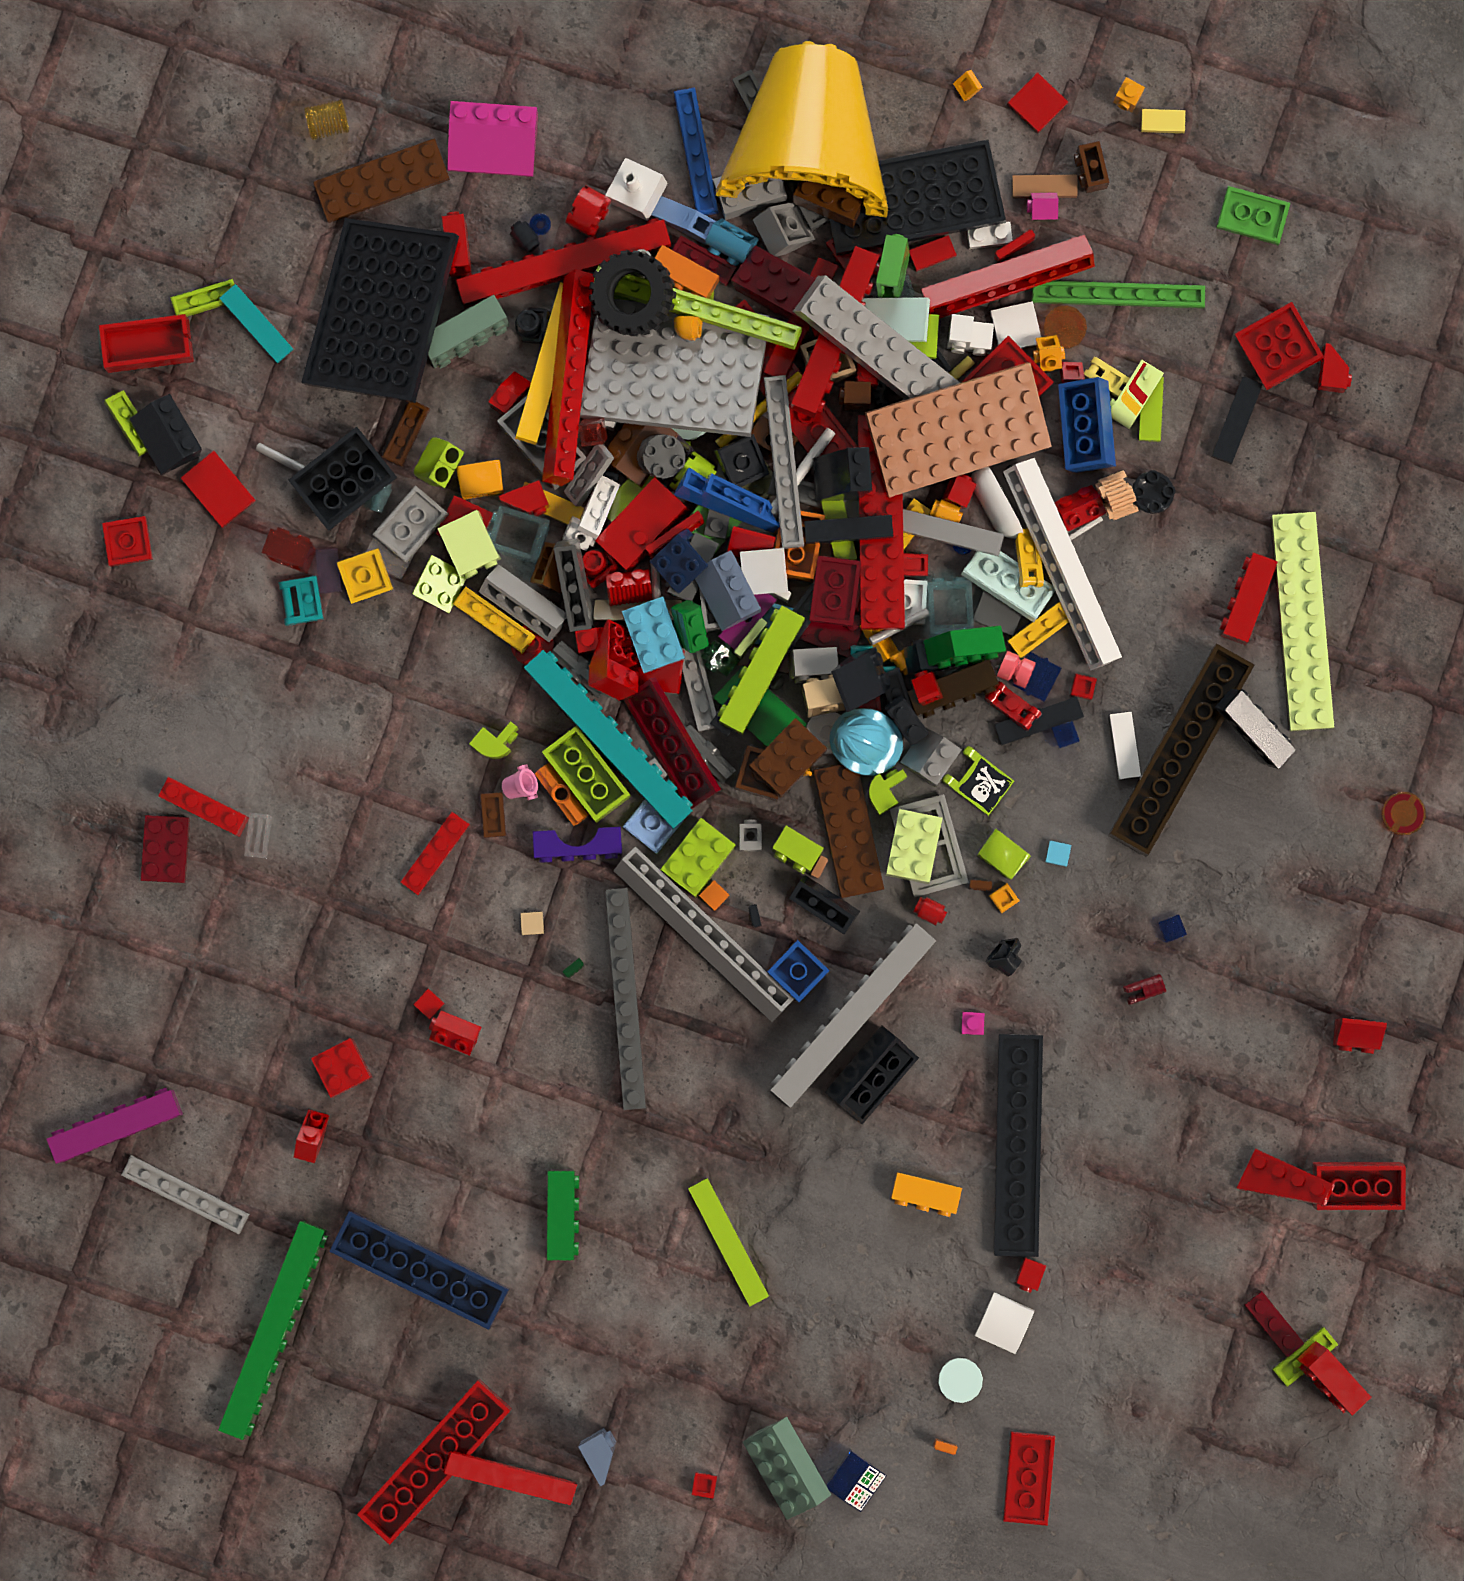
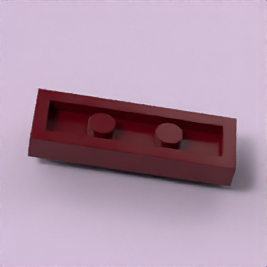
[672,235,737,287]
[1244,1291,1304,1358]

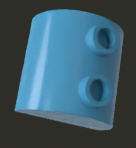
[705,218,759,266]

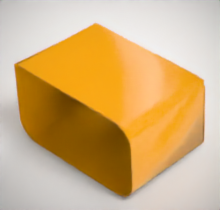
[456,460,504,500]

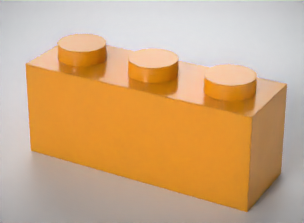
[891,1172,962,1217]

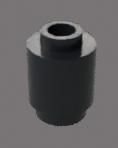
[509,221,540,254]

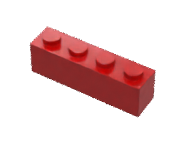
[1219,552,1278,645]
[158,777,249,837]

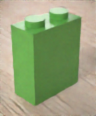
[876,234,910,298]

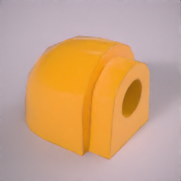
[674,316,703,341]

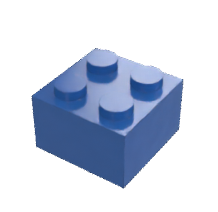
[767,940,830,1003]

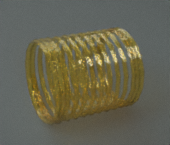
[304,99,349,140]

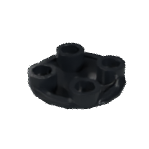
[1132,470,1175,514]

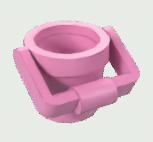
[502,764,538,800]

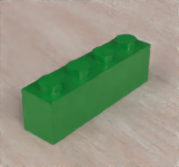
[547,1171,580,1260]

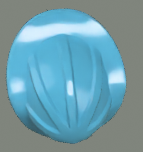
[829,708,903,776]

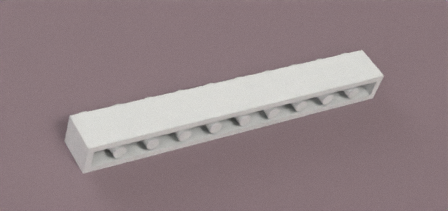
[1003,458,1122,671]

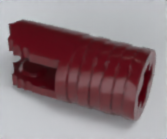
[1123,974,1166,1005]

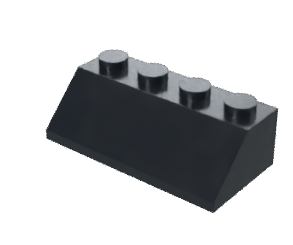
[825,1025,919,1124]

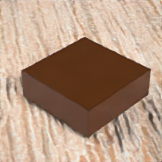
[968,880,992,891]

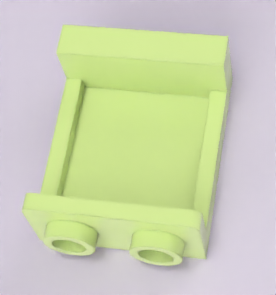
[438,510,501,579]

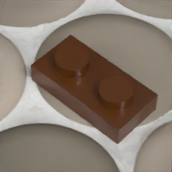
[481,792,506,838]

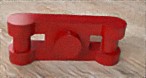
[984,681,1042,731]

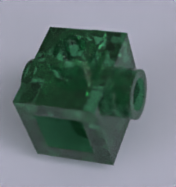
[701,640,740,677]

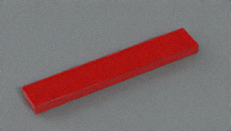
[764,257,839,377]
[443,1451,577,1505]

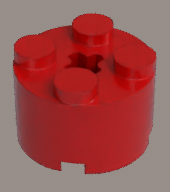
[565,185,612,237]

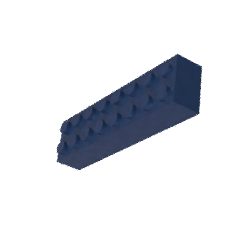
[329,1211,510,1330]

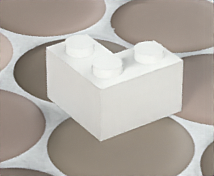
[947,314,994,356]

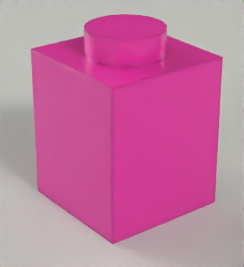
[1027,193,1059,220]

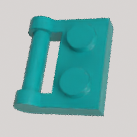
[278,576,324,626]

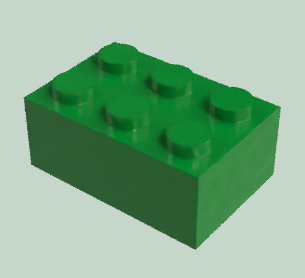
[924,626,1006,668]

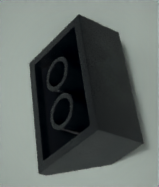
[129,394,202,475]

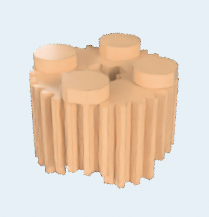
[1095,470,1139,520]

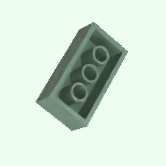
[428,295,509,368]
[743,1417,831,1520]

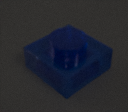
[1051,721,1080,749]
[1158,915,1187,943]

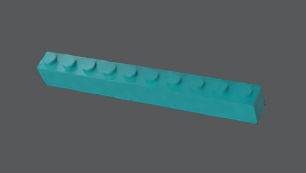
[524,650,693,829]

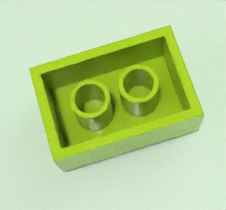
[660,818,736,898]

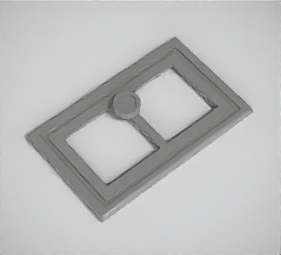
[889,794,969,898]

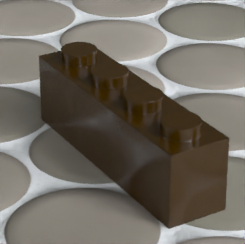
[907,660,1000,719]

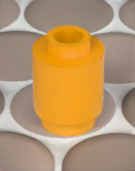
[929,500,963,523]

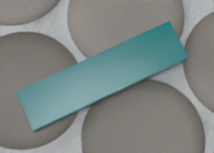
[219,284,294,364]

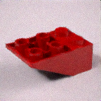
[588,619,639,701]

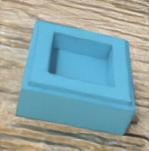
[1045,841,1071,867]

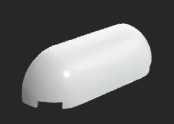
[971,466,1023,539]

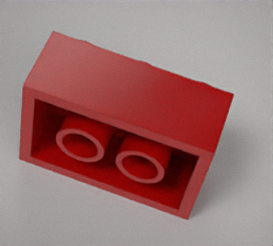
[1297,1341,1372,1416]

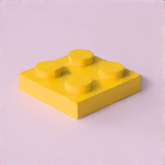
[337,548,393,604]

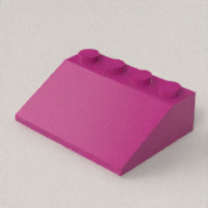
[447,101,538,177]

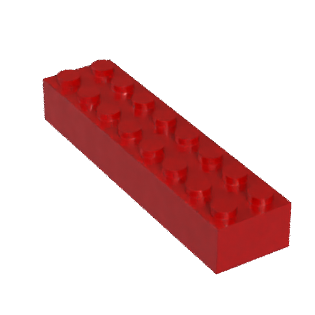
[357,1379,512,1545]

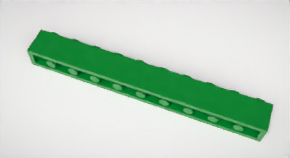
[218,1221,328,1440]

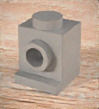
[739,820,762,852]

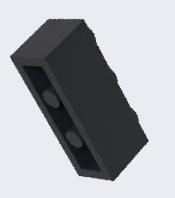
[789,875,861,934]

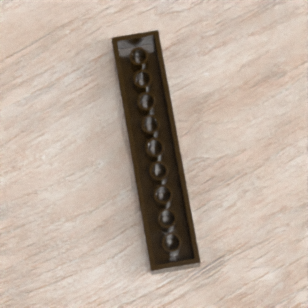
[1108,643,1255,857]

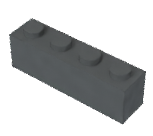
[554,538,595,632]

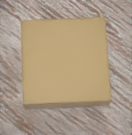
[521,912,544,935]

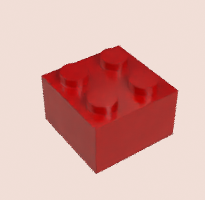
[311,1038,373,1098]

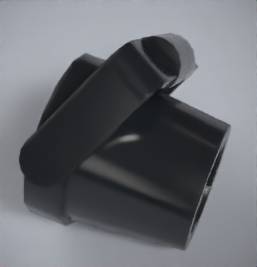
[515,307,551,344]
[985,938,1022,977]

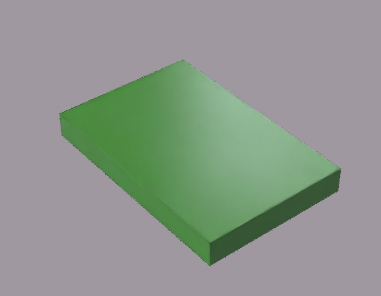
[1216,186,1290,245]

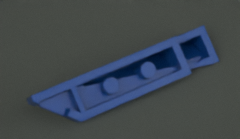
[674,468,780,533]

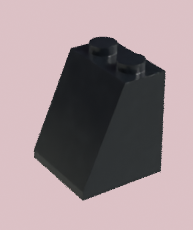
[813,447,872,502]

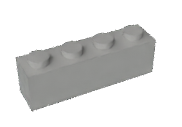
[479,565,567,642]

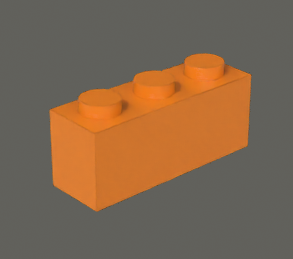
[655,245,719,299]

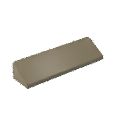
[593,600,682,622]

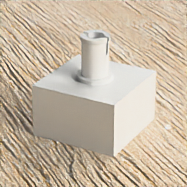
[606,158,668,221]

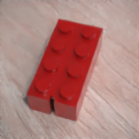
[99,314,194,373]

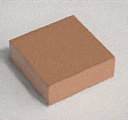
[811,856,828,879]

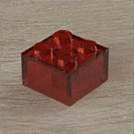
[261,527,316,574]

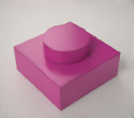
[961,1012,985,1035]

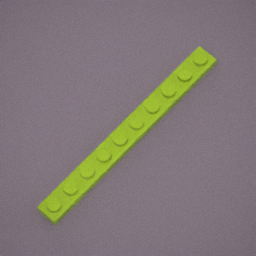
[594,265,802,350]

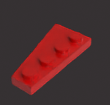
[1237,1149,1335,1206]

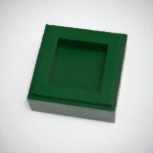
[562,958,585,978]

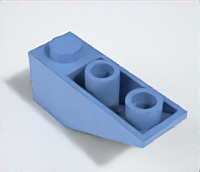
[651,196,716,245]

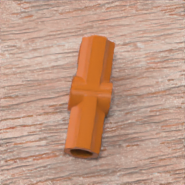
[535,763,589,826]

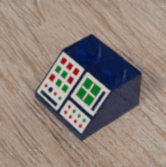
[826,1449,887,1512]

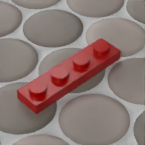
[400,812,470,896]

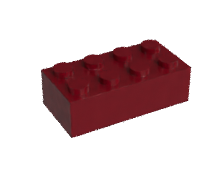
[731,245,816,330]

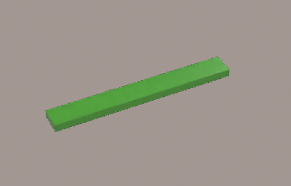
[1031,281,1205,308]

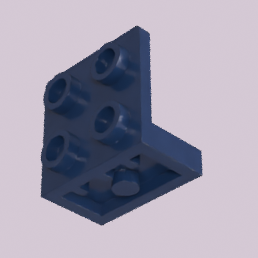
[650,529,708,593]

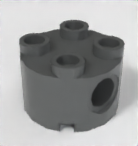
[637,434,685,478]

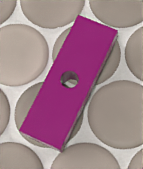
[719,593,777,650]

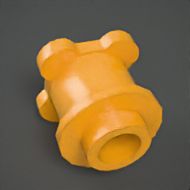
[889,650,908,675]

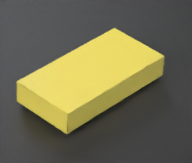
[1141,109,1185,133]

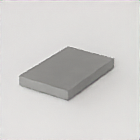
[373,485,449,563]

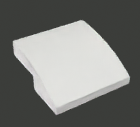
[975,1292,1035,1354]

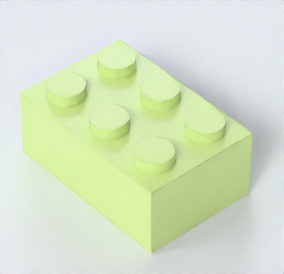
[886,809,942,884]

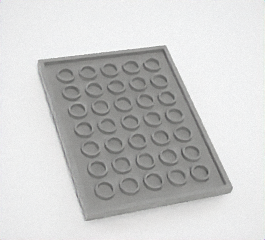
[580,299,770,437]

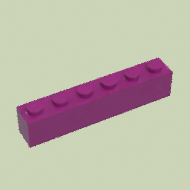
[47,1088,183,1164]

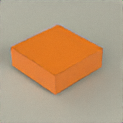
[699,880,730,911]
[933,1438,958,1455]

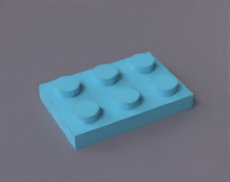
[622,596,685,673]

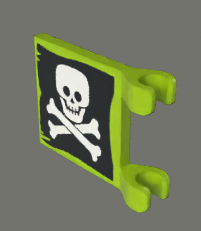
[942,746,1014,816]

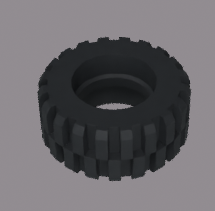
[589,250,676,336]

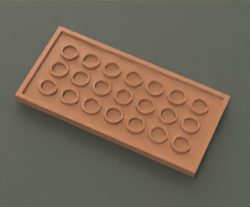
[865,362,1052,497]

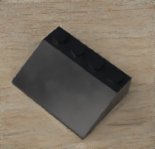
[288,427,397,531]

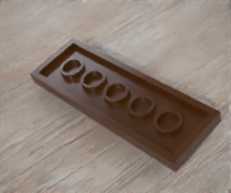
[313,138,450,223]
[814,764,884,899]

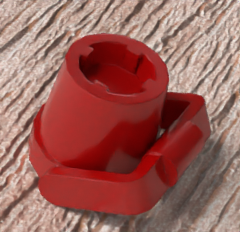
[582,550,618,588]

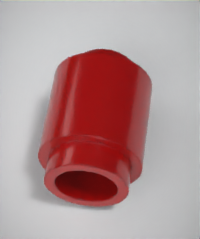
[913,897,947,926]

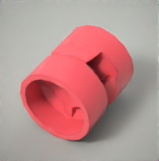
[997,651,1036,688]

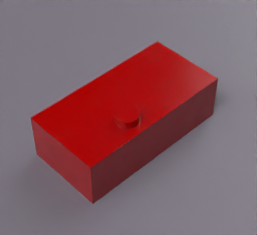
[595,477,689,572]
[1313,1162,1406,1210]

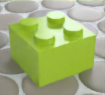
[772,826,824,875]

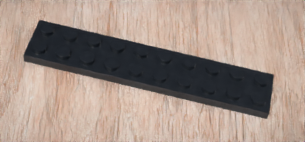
[994,1034,1043,1257]

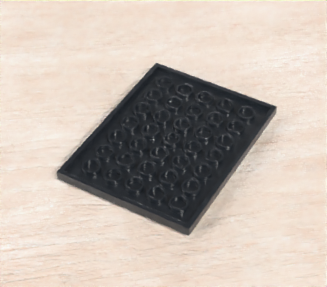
[301,218,459,403]

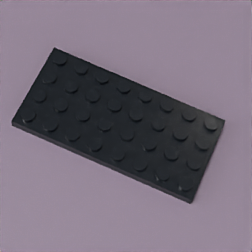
[829,140,1006,256]

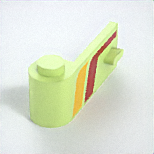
[1110,360,1164,429]

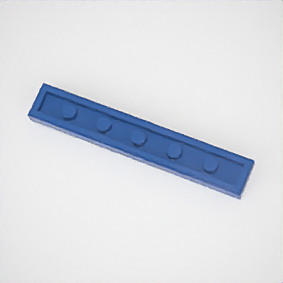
[674,87,718,216]

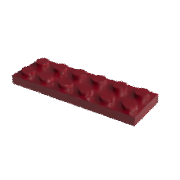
[624,677,721,809]

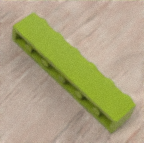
[717,606,805,735]

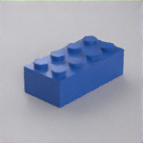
[1058,377,1116,473]

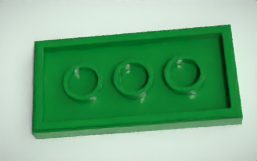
[713,666,807,747]

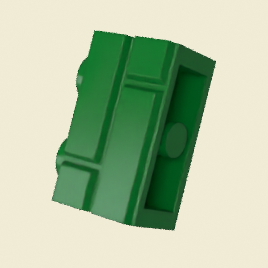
[671,600,709,653]

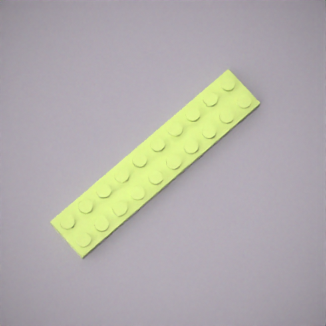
[1271,512,1334,731]

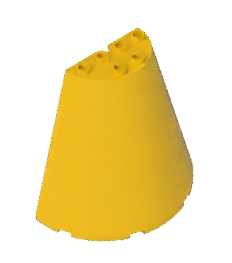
[715,41,888,217]

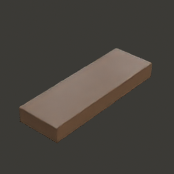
[1012,175,1078,198]

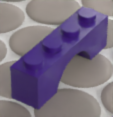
[533,827,622,863]

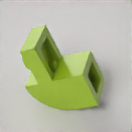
[469,721,518,759]
[869,769,907,816]

